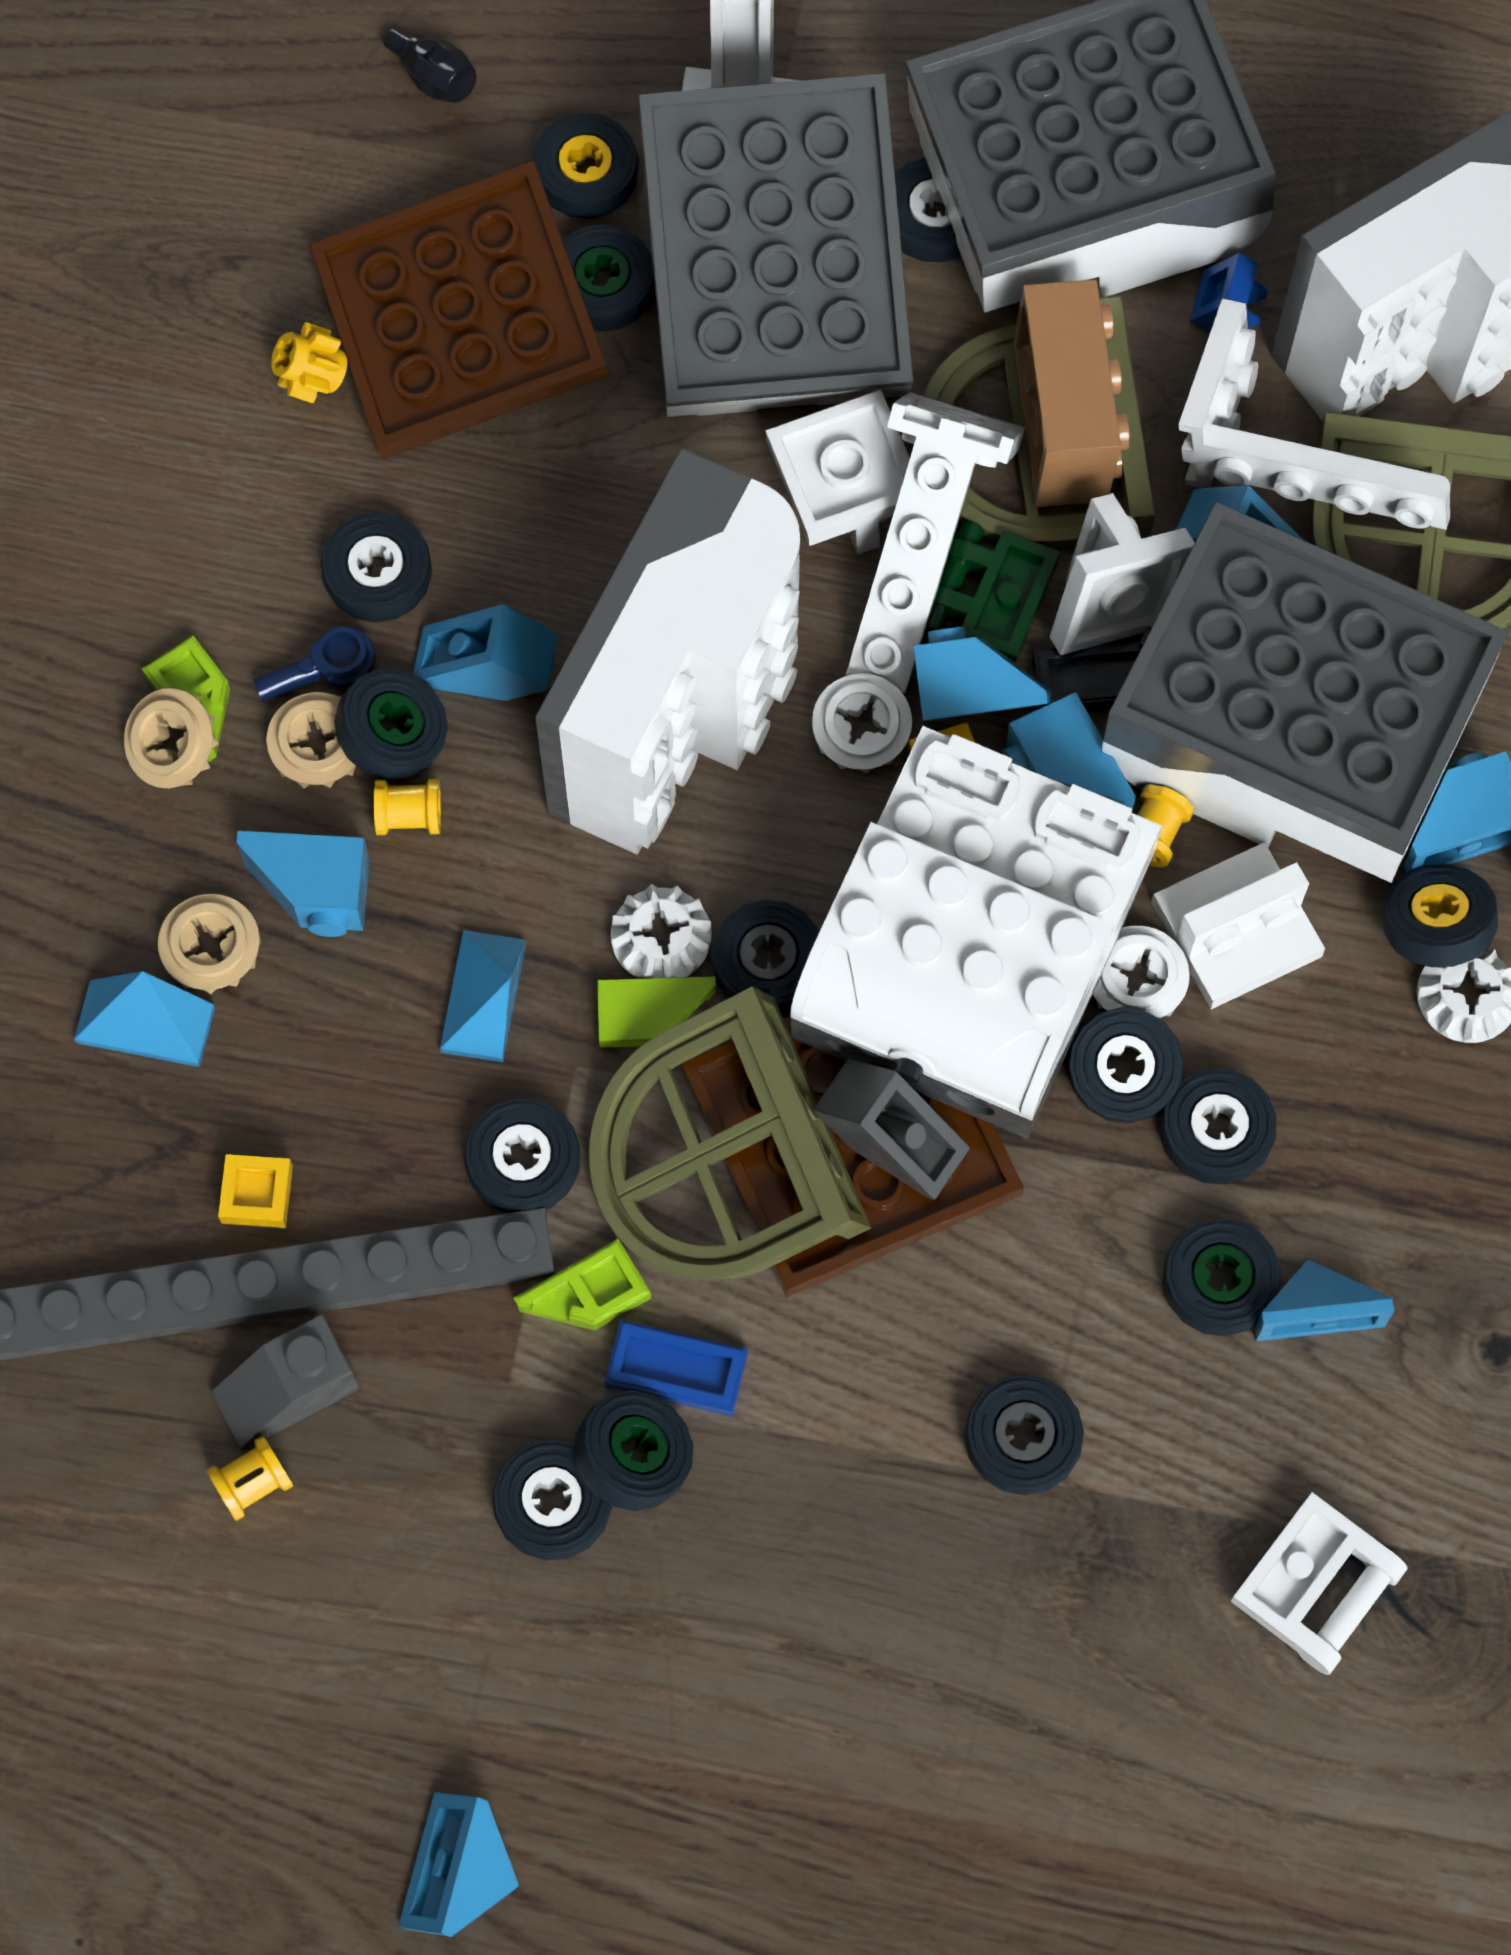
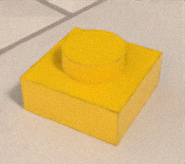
[218,1154,293,1228]

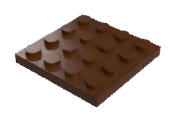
[310,160,610,459]
[681,1016,1024,1298]

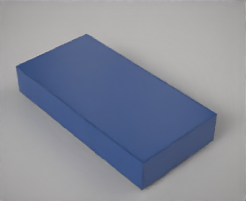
[605,1320,748,1417]

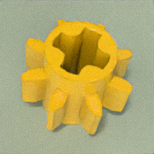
[271,322,347,403]

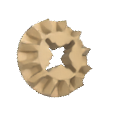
[124,688,219,789]
[266,692,356,789]
[158,894,261,995]

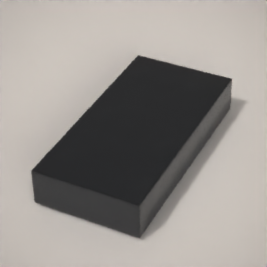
[1032,641,1141,711]

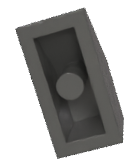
[812,1058,970,1200]
[211,1314,359,1451]

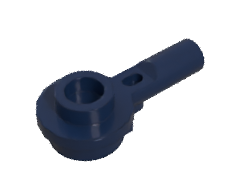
[253,626,376,702]

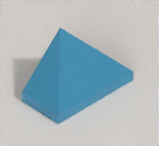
[440,930,526,1062]
[74,971,215,1067]
[1254,1259,1395,1341]
[398,1792,519,1937]

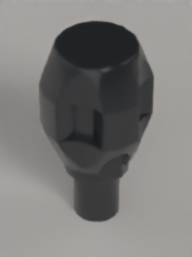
[384,27,477,103]

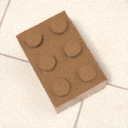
[1013,279,1129,508]

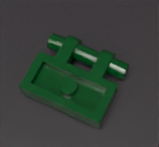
[924,521,1060,663]

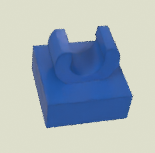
[1190,252,1268,332]

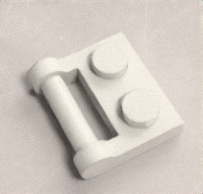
[1231,1492,1407,1675]

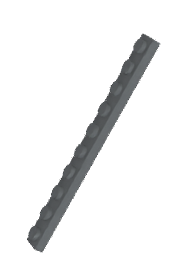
[0,1208,555,1361]

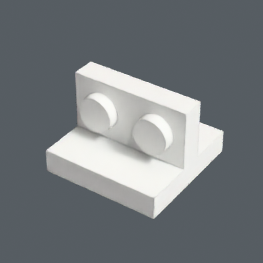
[765,390,910,555]
[1050,493,1195,655]
[1151,842,1325,1010]

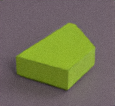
[142,635,230,763]
[598,976,716,1048]
[513,1239,652,1331]

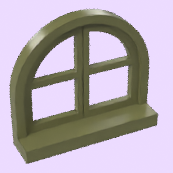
[923,296,1155,551]
[1310,412,1511,629]
[589,986,871,1281]

